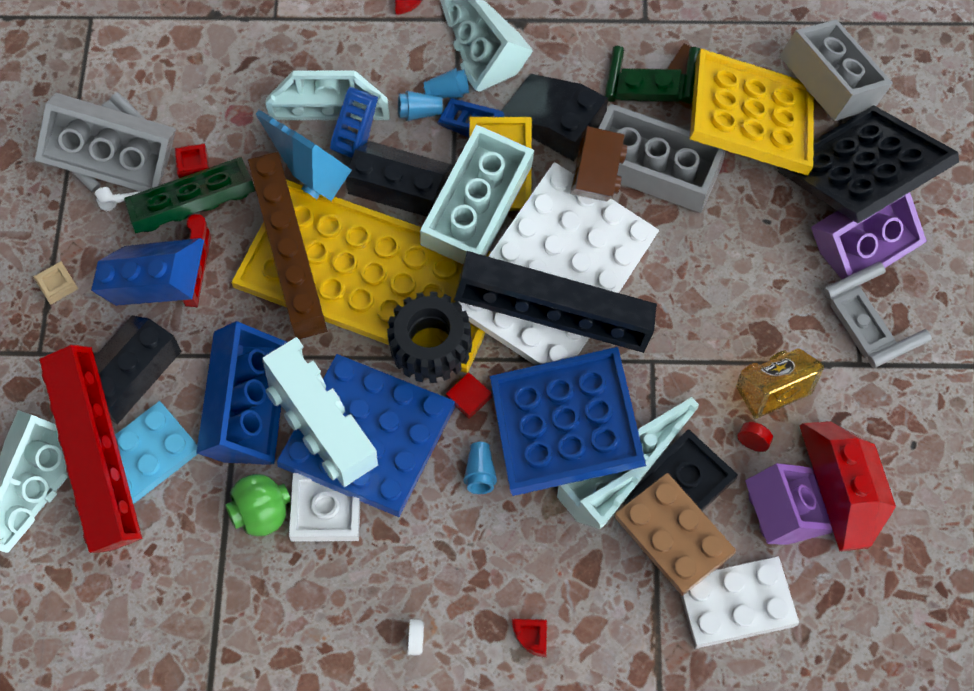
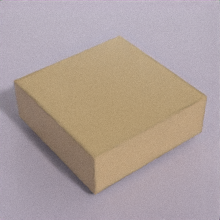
[34,261,78,305]

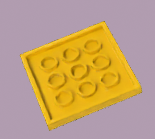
[690,49,814,175]

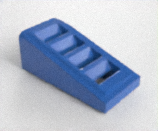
[330,87,378,158]
[438,98,505,137]

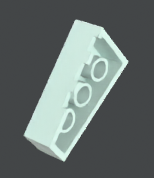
[262,337,378,487]

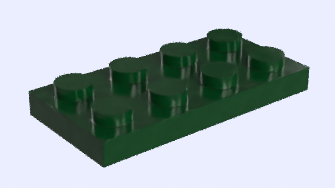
[124,157,256,234]

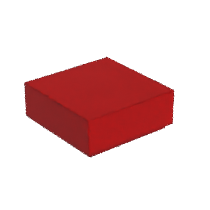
[175,143,209,178]
[446,372,492,419]

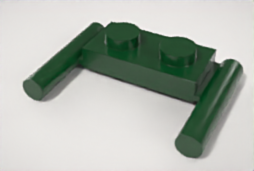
[604,46,700,104]

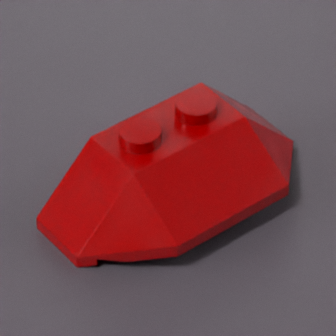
[800,421,896,552]

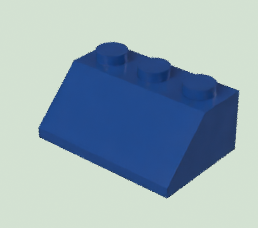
[91,238,204,306]

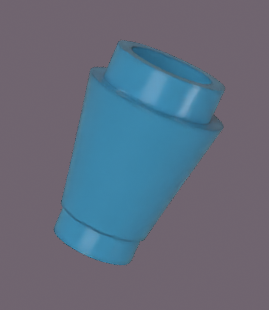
[424,68,469,98]
[398,91,442,121]
[464,442,497,494]

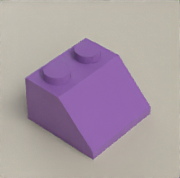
[745,463,833,545]

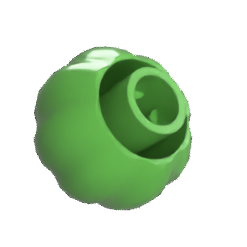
[225,474,291,536]

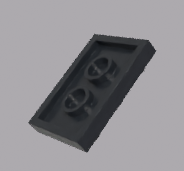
[622,429,738,512]

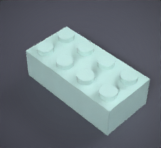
[420,124,534,264]

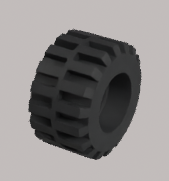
[387,292,472,383]

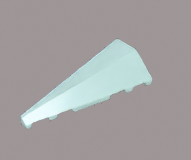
[557,397,699,529]

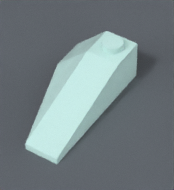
[440,0,533,92]
[0,410,68,553]

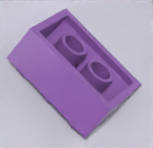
[811,192,927,279]

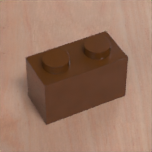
[570,126,627,202]

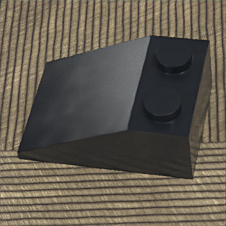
[502,73,608,161]

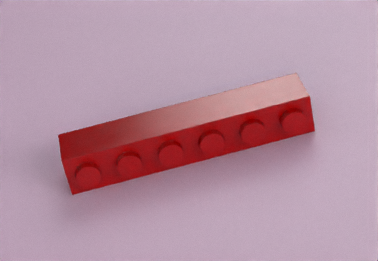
[39,345,143,553]

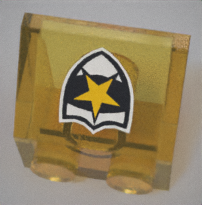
[736,348,824,419]

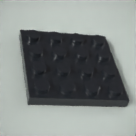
[777,105,959,224]

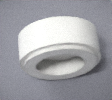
[408,619,424,656]

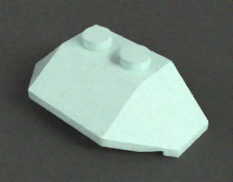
[266,71,390,120]

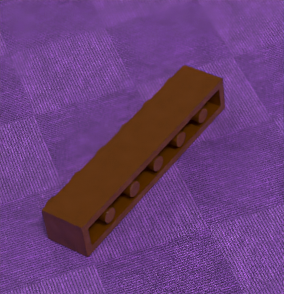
[248,152,328,339]

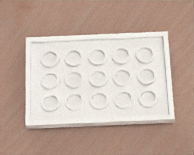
[459,162,659,365]

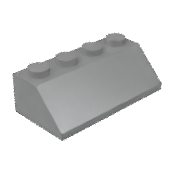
[35,93,176,192]

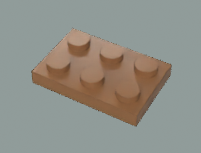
[614,473,736,596]

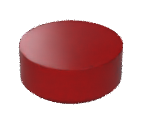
[737,422,773,452]

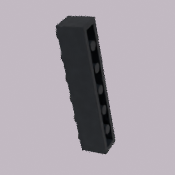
[454,251,657,353]

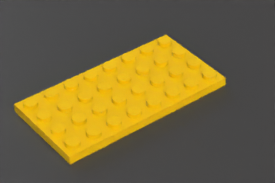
[231,180,491,374]

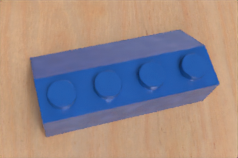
[196,321,287,465]

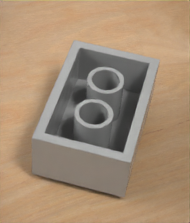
[779,20,893,121]

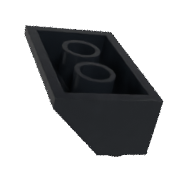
[346,141,455,217]
[95,315,182,425]

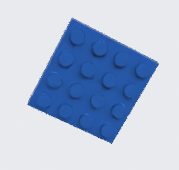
[490,347,646,496]
[277,354,455,517]

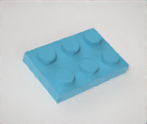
[115,401,197,504]

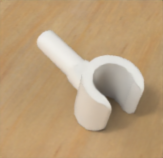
[95,187,140,211]

